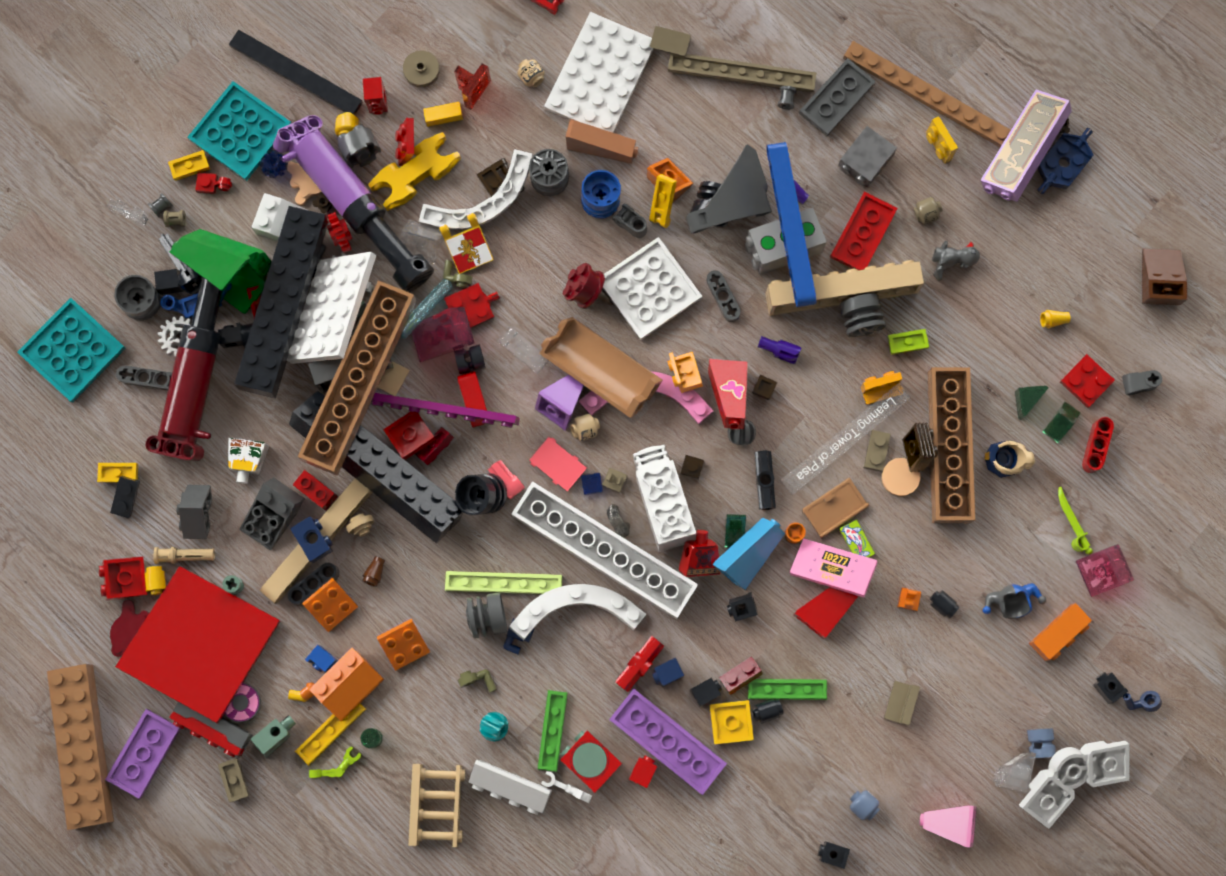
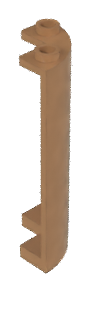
[539,317,663,418]

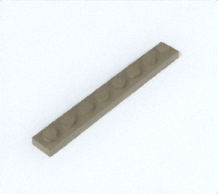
[668,53,817,93]

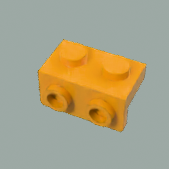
[667,352,703,393]
[860,371,903,405]

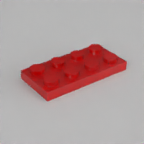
[830,191,898,271]

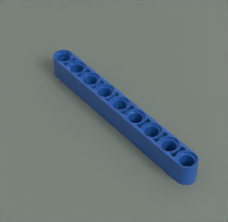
[766,142,817,307]

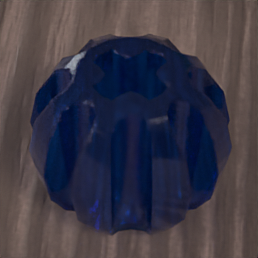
[260,151,288,179]

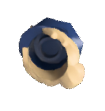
[984,441,1035,478]

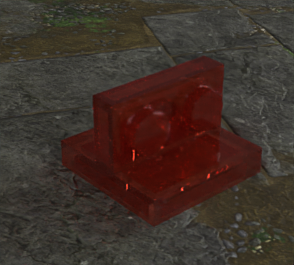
[454,63,491,110]

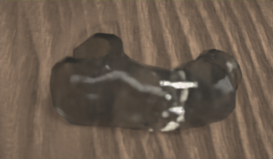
[606,504,630,538]

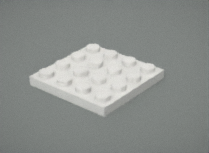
[603,237,702,340]

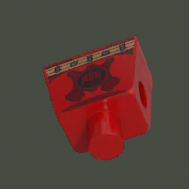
[679,530,720,577]

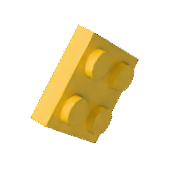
[926,116,958,163]
[709,700,754,744]

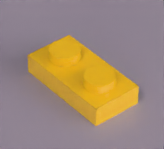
[168,150,210,181]
[97,463,139,483]

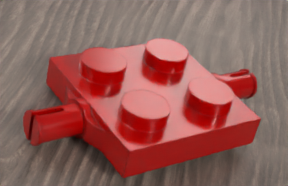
[439,283,500,333]

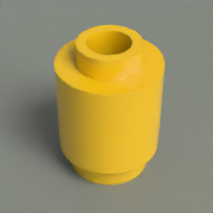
[145,566,166,595]

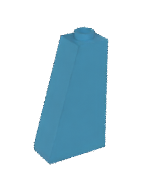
[713,518,785,590]

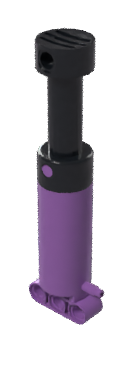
[273,115,434,293]

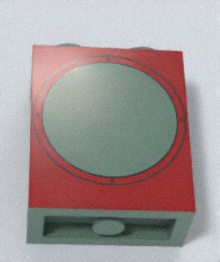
[560,730,622,793]

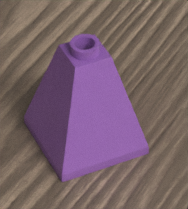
[535,375,584,430]

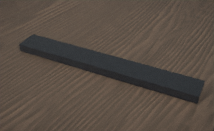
[229,29,363,115]

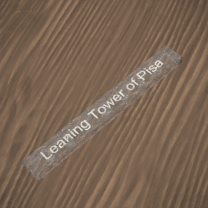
[780,383,911,495]

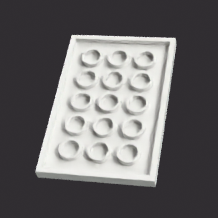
[544,12,654,133]
[287,252,376,364]

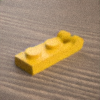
[649,174,677,228]

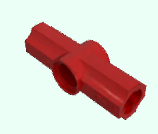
[615,636,664,692]

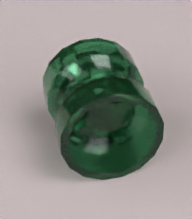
[360,728,383,748]

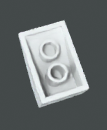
[251,193,307,241]

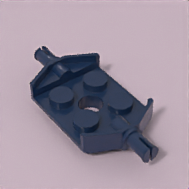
[1037,128,1094,194]

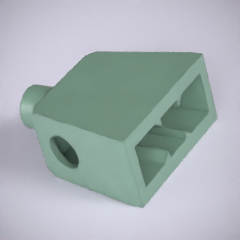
[251,715,296,759]

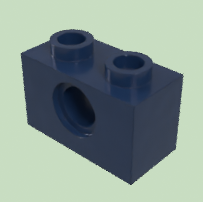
[290,516,333,563]
[652,657,684,687]

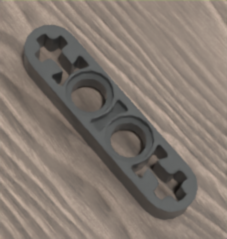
[116,365,172,390]

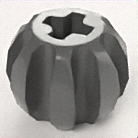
[727,420,756,445]

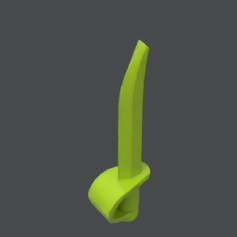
[1058,487,1093,555]

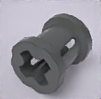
[777,86,796,110]
[147,193,173,217]

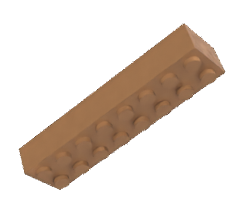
[928,367,975,523]
[47,664,114,830]

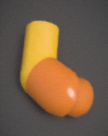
[288,682,314,702]

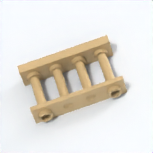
[408,764,465,847]

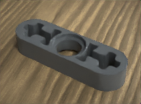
[706,270,741,322]

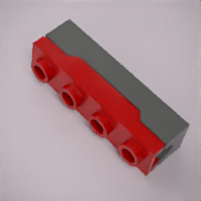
[169,702,253,757]

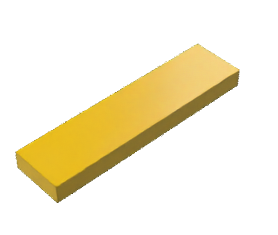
[295,703,366,766]

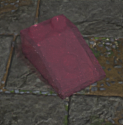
[410,307,475,362]

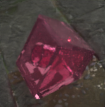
[1075,544,1134,597]

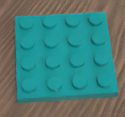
[187,81,292,181]
[17,297,126,403]

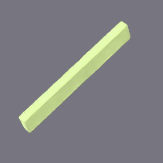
[445,571,562,594]

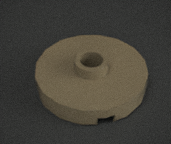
[403,50,440,87]

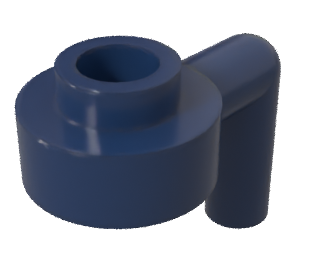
[1123,691,1162,712]

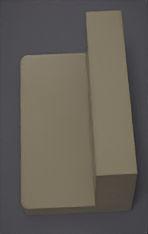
[650,26,691,57]
[884,681,920,726]

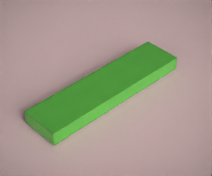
[748,679,827,700]
[538,690,568,772]

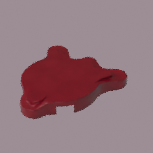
[110,600,149,657]

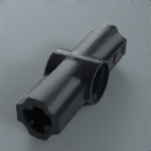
[754,450,776,510]

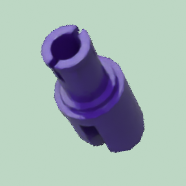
[757,336,801,364]

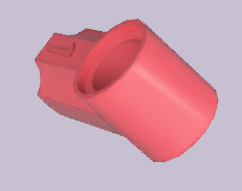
[488,460,525,500]

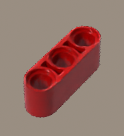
[457,371,487,428]
[1082,417,1114,473]

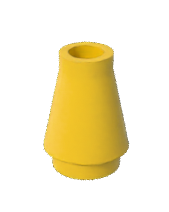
[1040,310,1071,329]

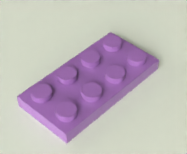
[105,709,181,799]

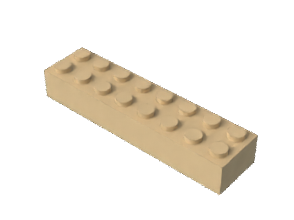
[765,260,924,316]

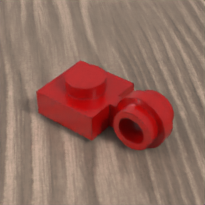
[195,173,232,194]

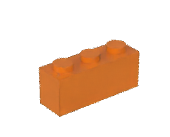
[1029,603,1092,661]

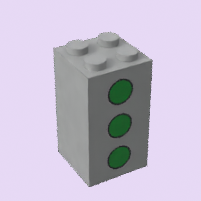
[745,208,827,275]

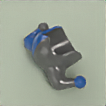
[982,583,1046,619]

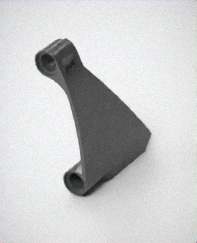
[686,144,772,234]

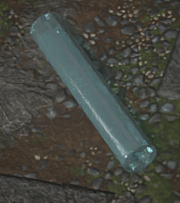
[400,279,453,339]

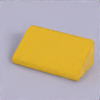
[423,102,463,127]

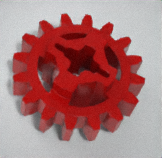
[327,212,353,253]

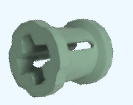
[222,575,244,594]

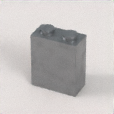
[838,126,897,187]

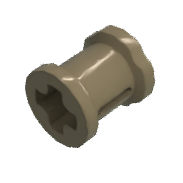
[163,210,186,227]

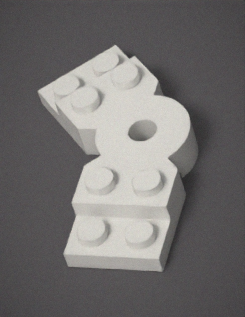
[1019,741,1129,829]

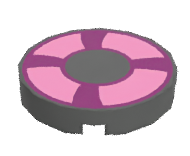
[224,683,261,723]

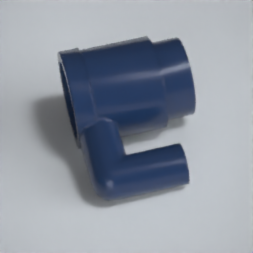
[503,618,535,655]

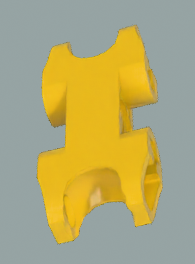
[368,132,461,211]

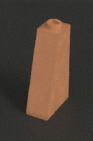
[566,119,639,164]

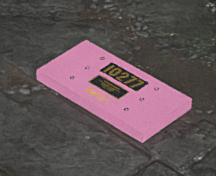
[790,538,878,598]

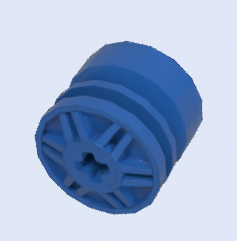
[581,170,621,219]

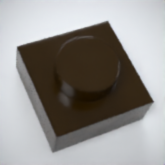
[752,375,777,400]
[680,455,704,479]

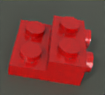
[99,556,147,601]

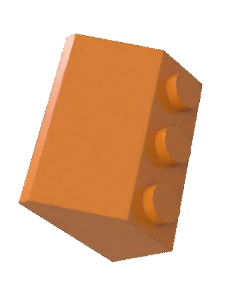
[309,648,384,722]

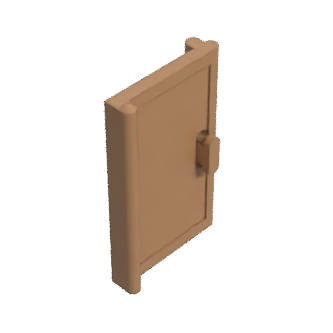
[802,478,870,538]

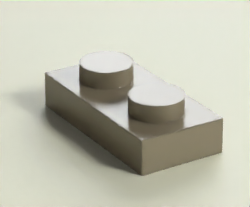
[863,430,891,472]
[218,758,250,803]

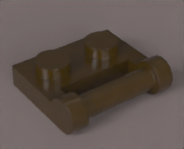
[477,158,525,197]

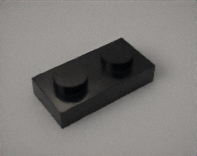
[110,476,140,518]

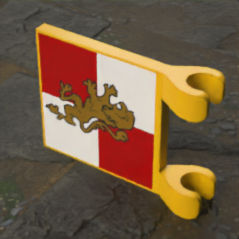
[440,213,494,274]

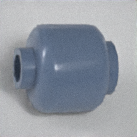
[850,790,880,821]

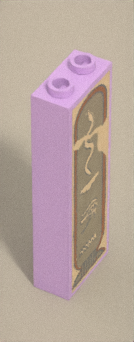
[981,90,1072,202]

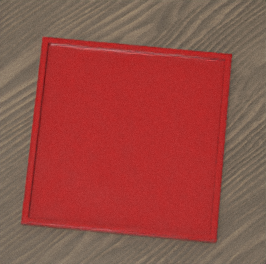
[115,566,281,724]

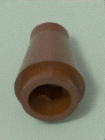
[362,556,385,587]

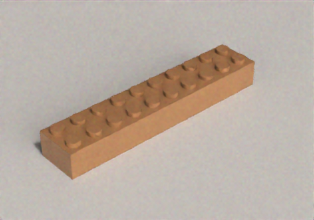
[298,280,416,476]

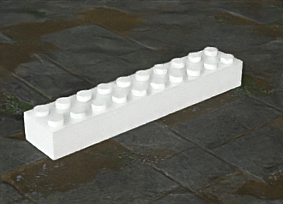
[512,481,698,620]

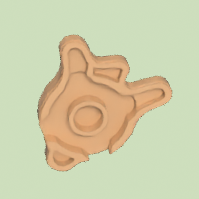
[286,161,322,206]

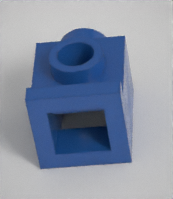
[305,645,338,673]

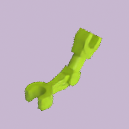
[309,746,362,778]

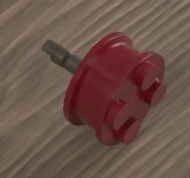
[563,263,613,309]

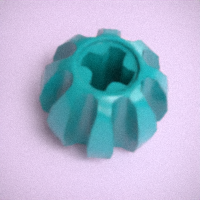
[480,712,509,742]

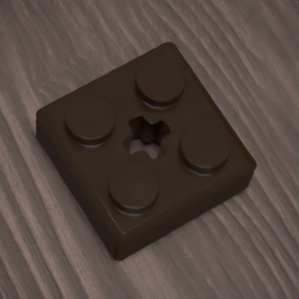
[902,422,938,473]

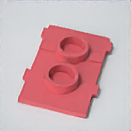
[529,437,587,492]

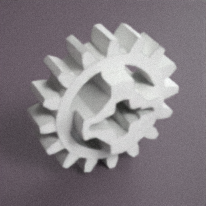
[158,316,191,357]

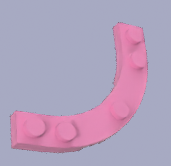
[579,371,713,424]

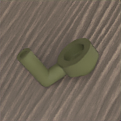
[443,260,473,289]
[457,669,497,693]

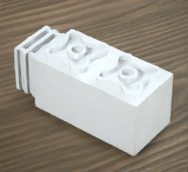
[633,445,696,552]

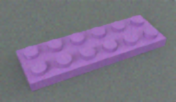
[609,689,727,795]

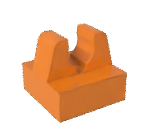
[897,587,921,611]

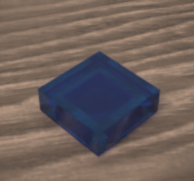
[581,473,603,495]

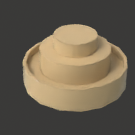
[346,513,375,537]

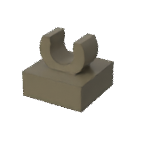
[602,468,627,493]

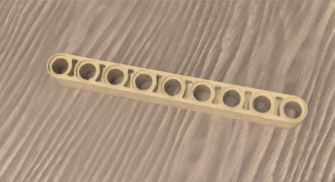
[260,479,372,604]

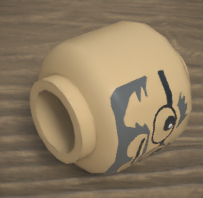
[517,59,545,87]
[570,414,600,441]

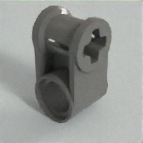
[612,203,647,238]
[1122,370,1162,395]

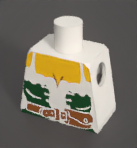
[228,438,269,484]

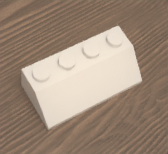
[469,760,552,815]

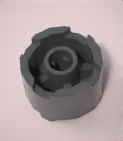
[337,125,381,168]

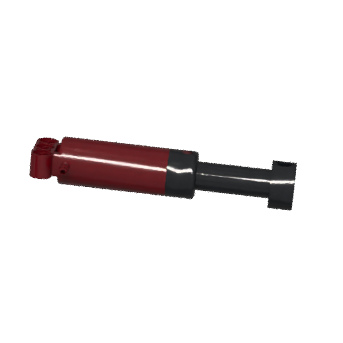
[145,277,223,462]

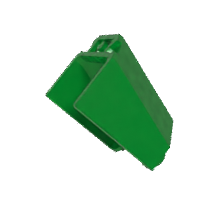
[169,229,272,314]

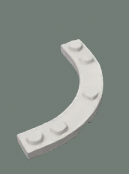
[419,149,533,230]
[509,584,646,640]

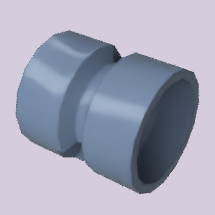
[1027,728,1056,758]

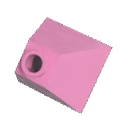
[920,806,976,847]

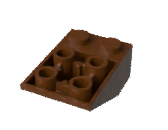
[1142,248,1187,305]

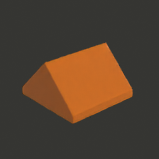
[647,158,693,202]

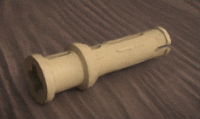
[153,547,215,564]

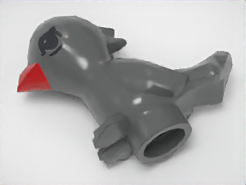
[932,241,980,281]

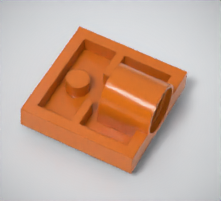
[302,578,358,632]
[377,618,430,671]

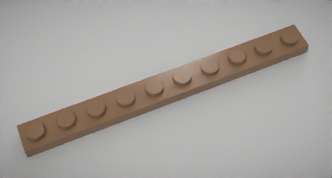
[843,41,1011,148]

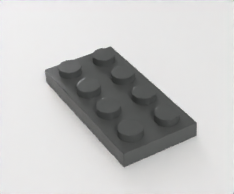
[799,58,876,136]

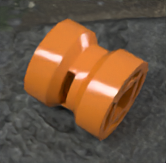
[785,522,806,544]

